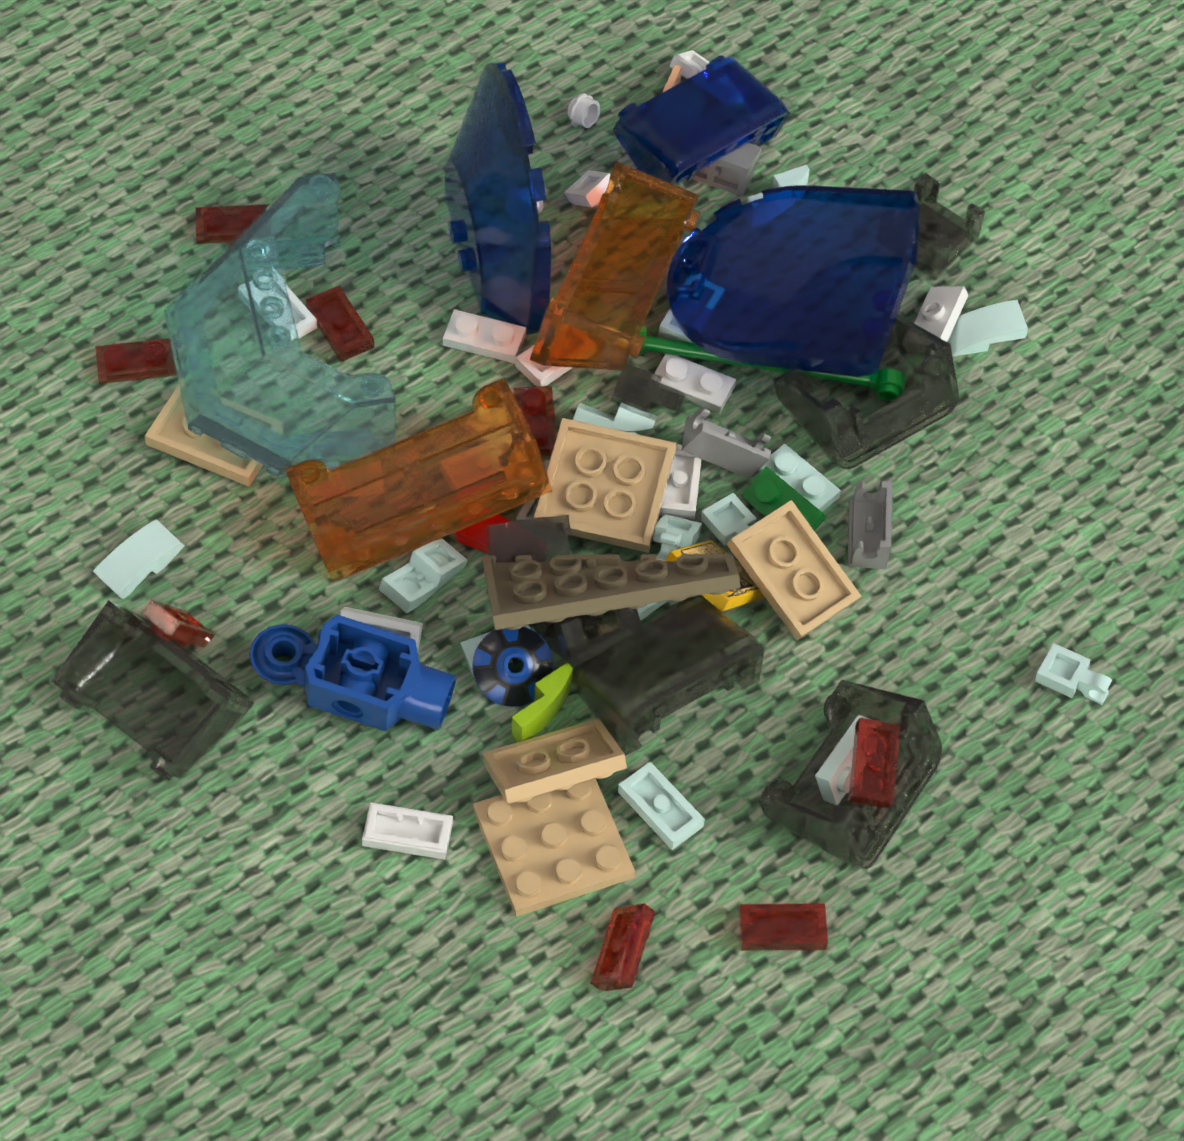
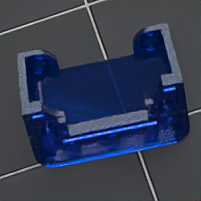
[612,55,790,201]

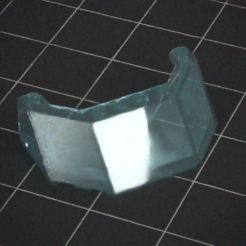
[164,172,396,478]

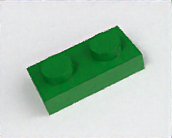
[741,466,827,531]

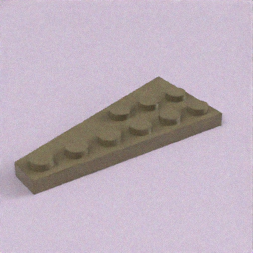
[482,554,741,630]

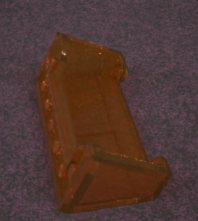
[530,161,700,370]
[285,378,553,582]

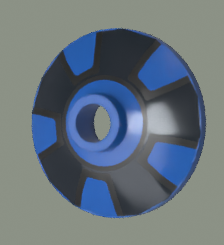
[472,627,554,707]

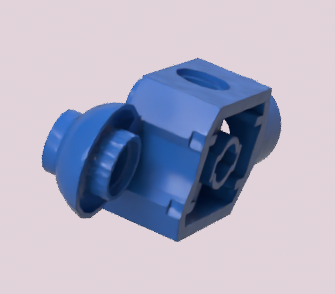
[249,614,457,731]

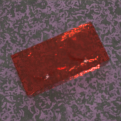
[195,204,271,244]
[306,285,375,362]
[95,338,176,384]
[513,386,557,458]
[142,599,215,647]
[848,718,900,809]
[590,903,655,991]
[739,903,828,951]

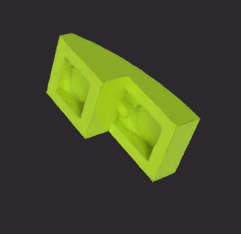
[511,662,573,742]

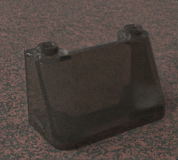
[773,313,959,469]
[572,597,764,756]
[51,600,255,780]
[758,680,942,869]

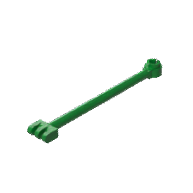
[619,324,906,401]

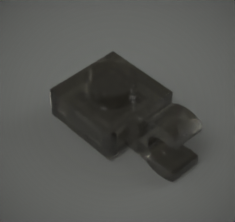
[611,363,685,412]

